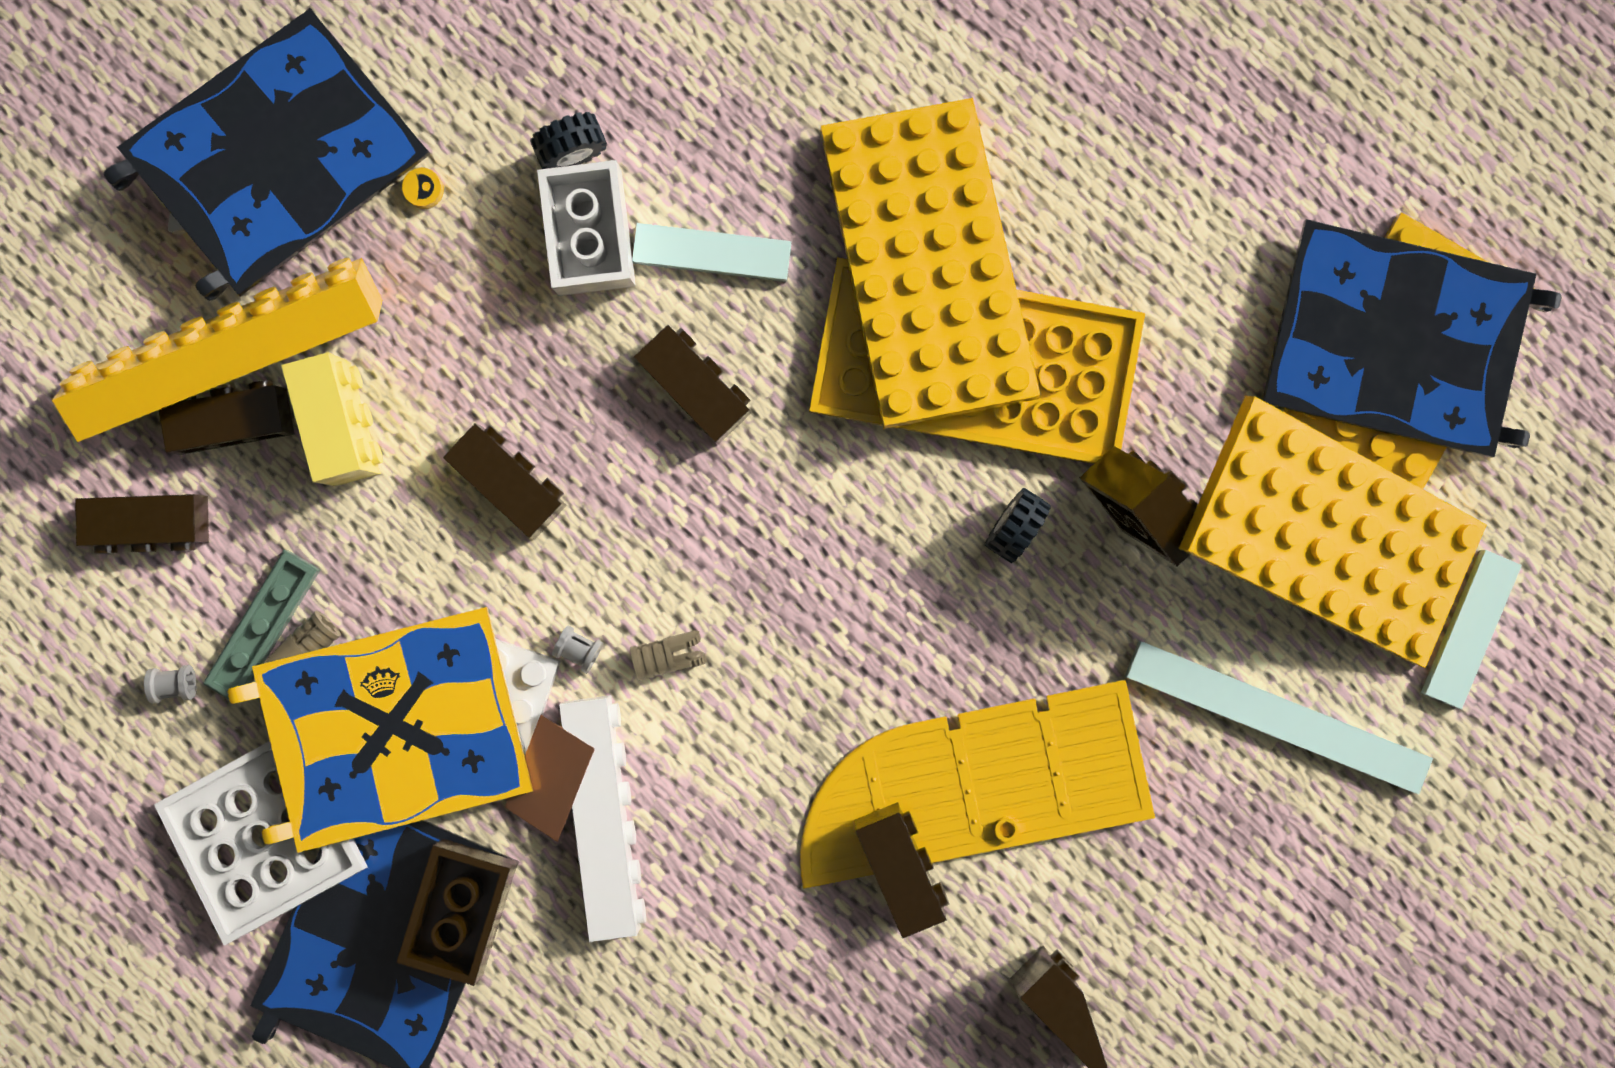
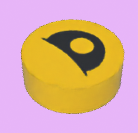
[402,167,444,209]

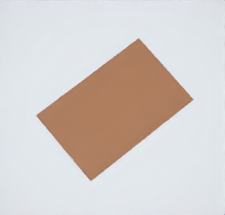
[505,715,595,842]

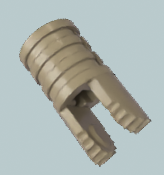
[266,611,341,663]
[630,630,707,681]

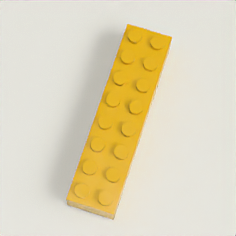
[52,257,383,442]

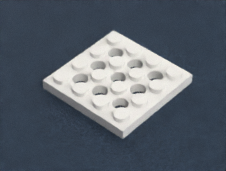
[154,741,368,946]

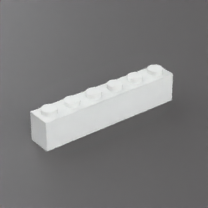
[559,695,646,942]

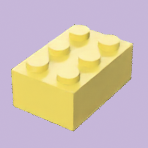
[281,352,383,486]

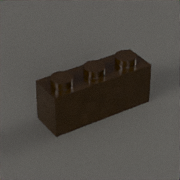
[634,325,751,445]
[158,380,295,455]
[443,423,567,539]
[75,494,209,554]
[855,802,950,939]

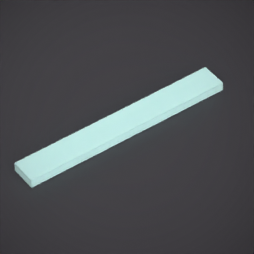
[1124,641,1433,795]

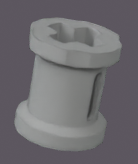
[552,625,603,674]
[144,665,197,704]

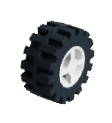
[530,112,607,169]
[985,488,1051,563]

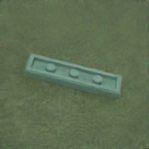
[203,550,320,704]

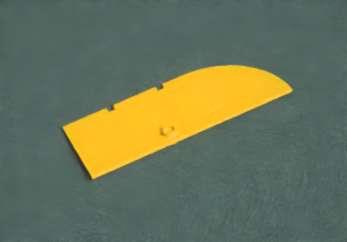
[800,680,1155,889]

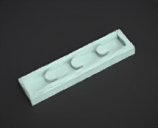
[632,223,792,282]
[1421,550,1522,709]

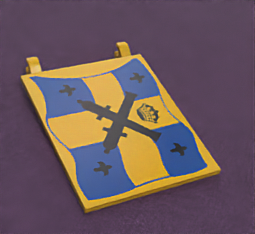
[227,607,533,853]

